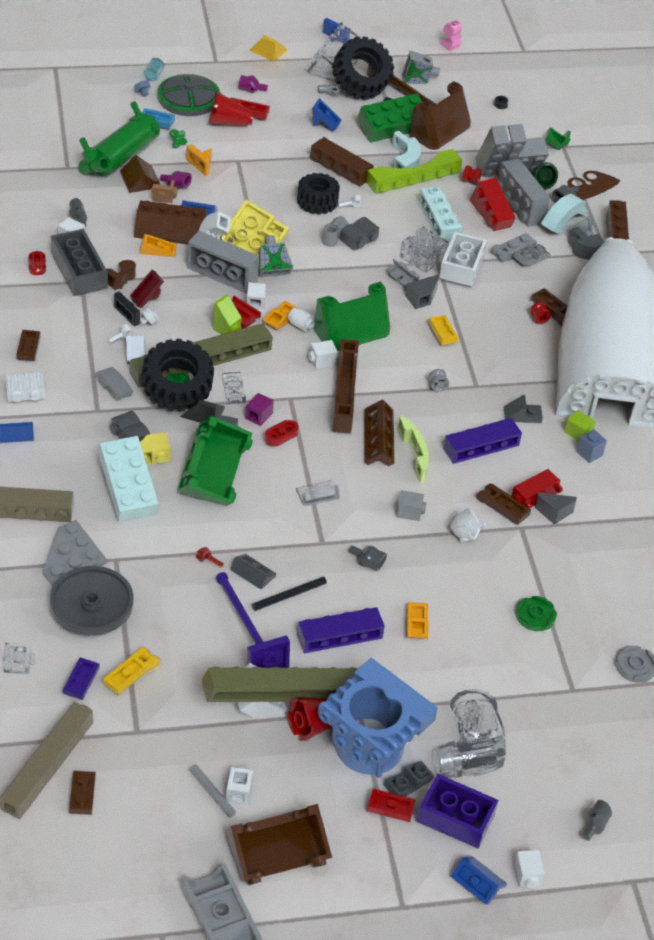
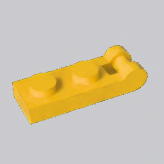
[103,647,161,696]

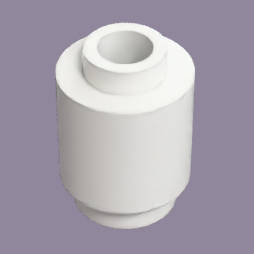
[288,308,315,332]

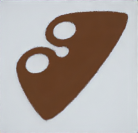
[568,170,620,200]

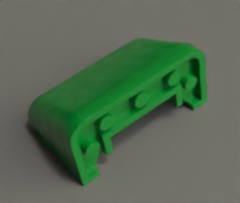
[314,281,390,351]
[177,416,253,506]

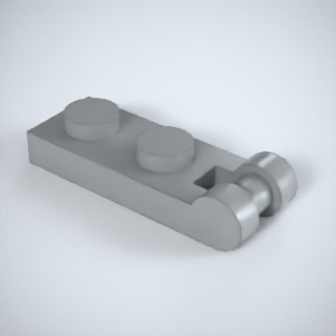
[491,233,537,262]

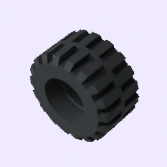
[297,173,340,214]

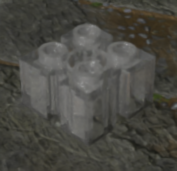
[400,226,449,273]

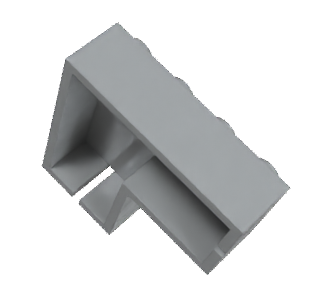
[475,124,549,176]

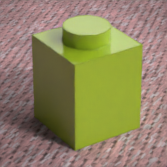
[564,410,596,441]

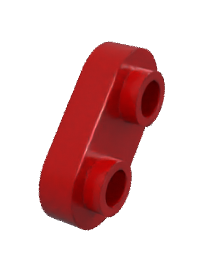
[265,420,299,446]

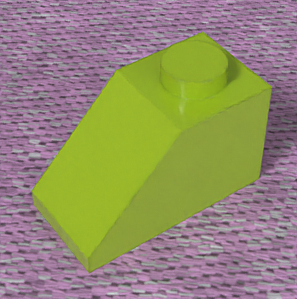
[213,294,242,335]

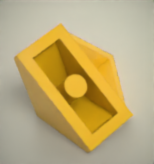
[250,35,287,61]

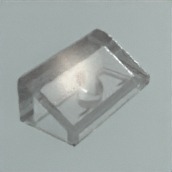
[296,480,340,506]

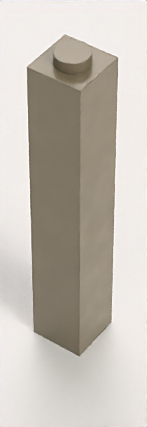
[0,702,93,820]

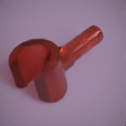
[196,547,224,568]

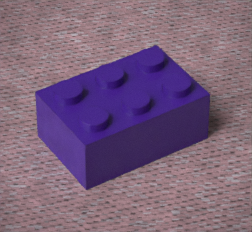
[417,774,499,849]

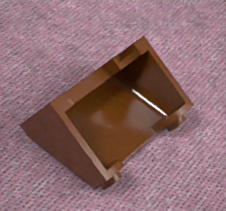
[410,81,471,150]
[225,804,332,885]

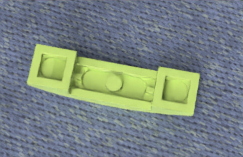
[398,416,429,483]

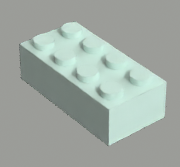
[99,436,159,522]

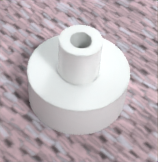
[140,306,159,325]

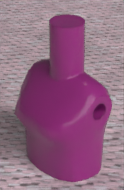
[238,75,268,92]
[160,171,192,188]

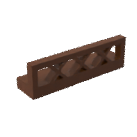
[365,399,394,466]

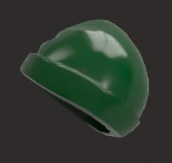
[531,162,558,189]

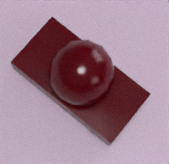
[130,269,164,308]

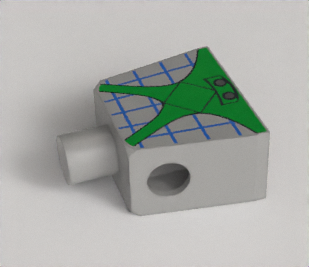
[402,50,440,84]
[258,235,293,277]

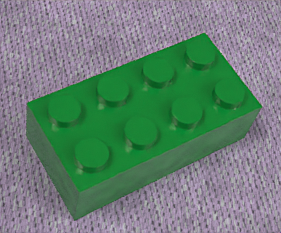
[357,93,422,143]

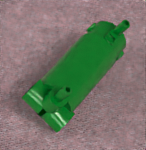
[79,101,160,176]

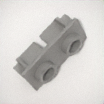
[387,259,420,288]

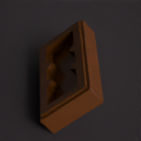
[16,330,41,361]

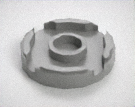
[615,646,654,683]

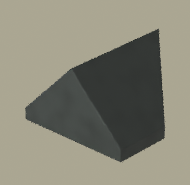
[180,400,225,423]

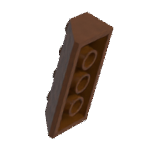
[134,200,207,245]

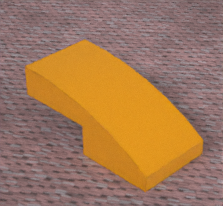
[263,301,298,330]
[407,602,429,639]

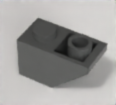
[405,275,439,309]

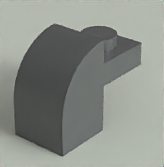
[570,227,605,260]

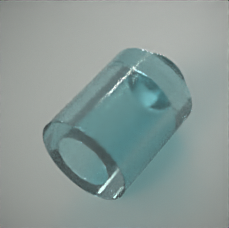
[144,58,164,81]

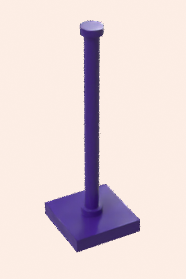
[216,572,290,668]

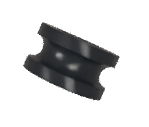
[494,95,509,109]

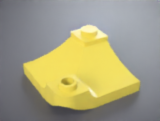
[222,200,289,255]

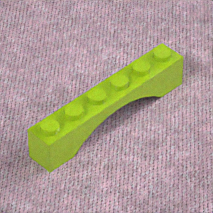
[366,149,462,194]

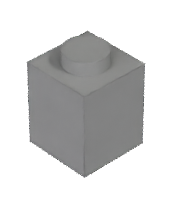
[397,490,427,521]

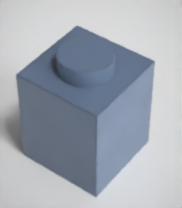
[577,429,607,463]

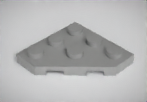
[43,520,107,587]

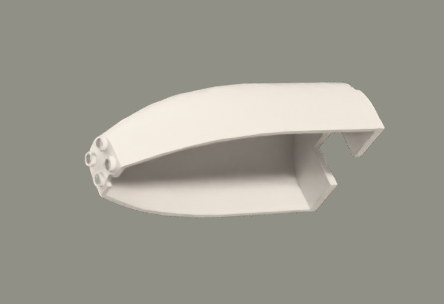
[556,237,654,428]

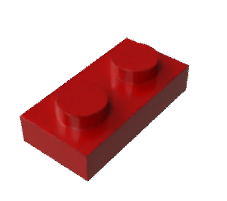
[367,788,416,822]

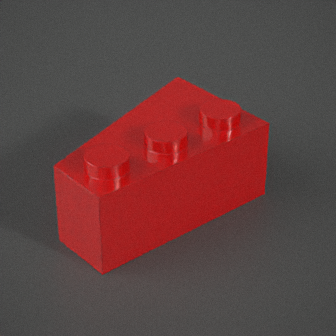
[470,178,516,231]

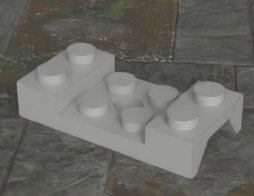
[182,863,262,940]

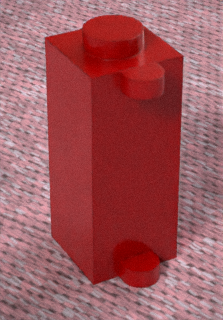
[512,469,563,509]

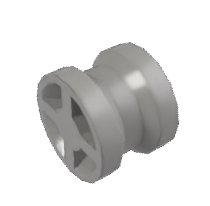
[428,369,449,392]

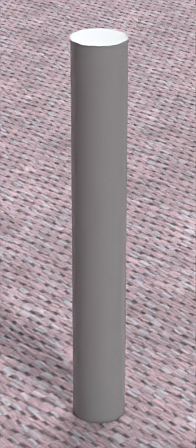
[190,765,236,818]

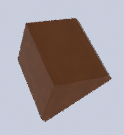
[120,155,161,193]

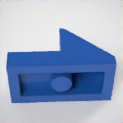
[312,98,342,132]

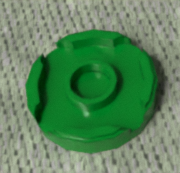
[516,596,557,631]

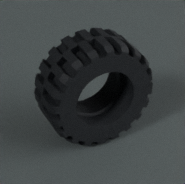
[332,36,394,100]
[142,339,214,412]

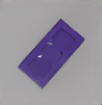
[63,657,100,700]

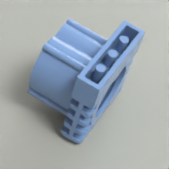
[318,657,438,778]

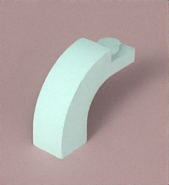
[392,131,421,168]
[541,194,589,234]

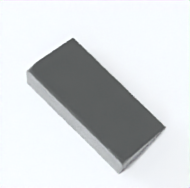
[230,554,276,589]

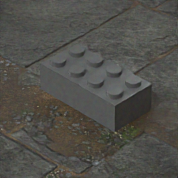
[51,228,108,295]

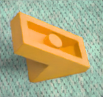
[186,144,212,176]

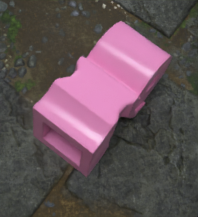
[440,20,462,51]

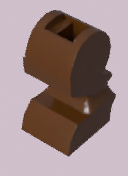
[107,260,136,290]

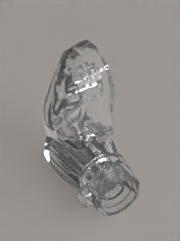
[432,689,506,779]

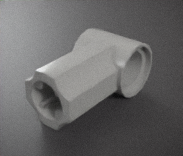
[322,216,348,246]

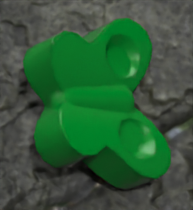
[169,129,187,149]

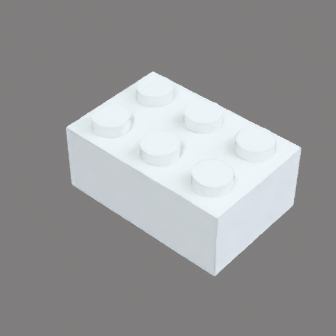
[439,232,487,287]

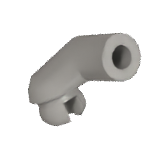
[318,84,340,96]

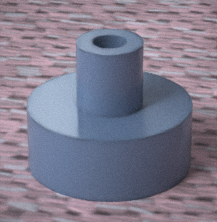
[134,80,151,96]

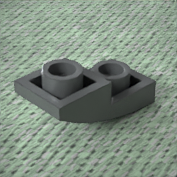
[384,760,434,797]

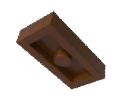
[69,771,96,815]

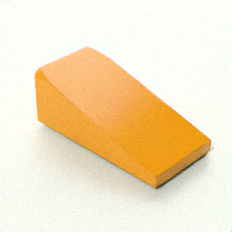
[139,234,177,257]

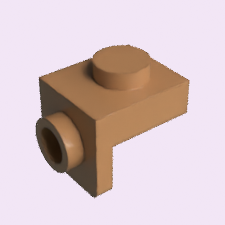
[152,180,178,203]

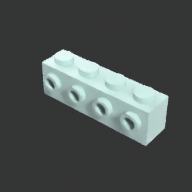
[419,186,462,243]

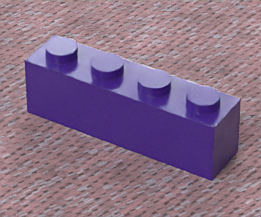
[443,418,522,464]
[297,607,385,654]

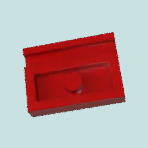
[231,296,261,329]

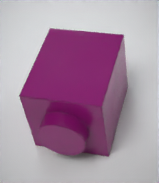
[245,393,274,426]

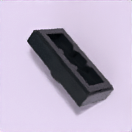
[114,291,140,326]

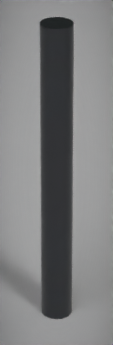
[252,576,327,611]

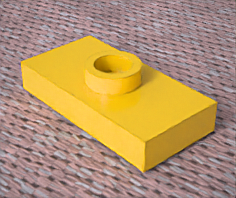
[428,315,458,346]

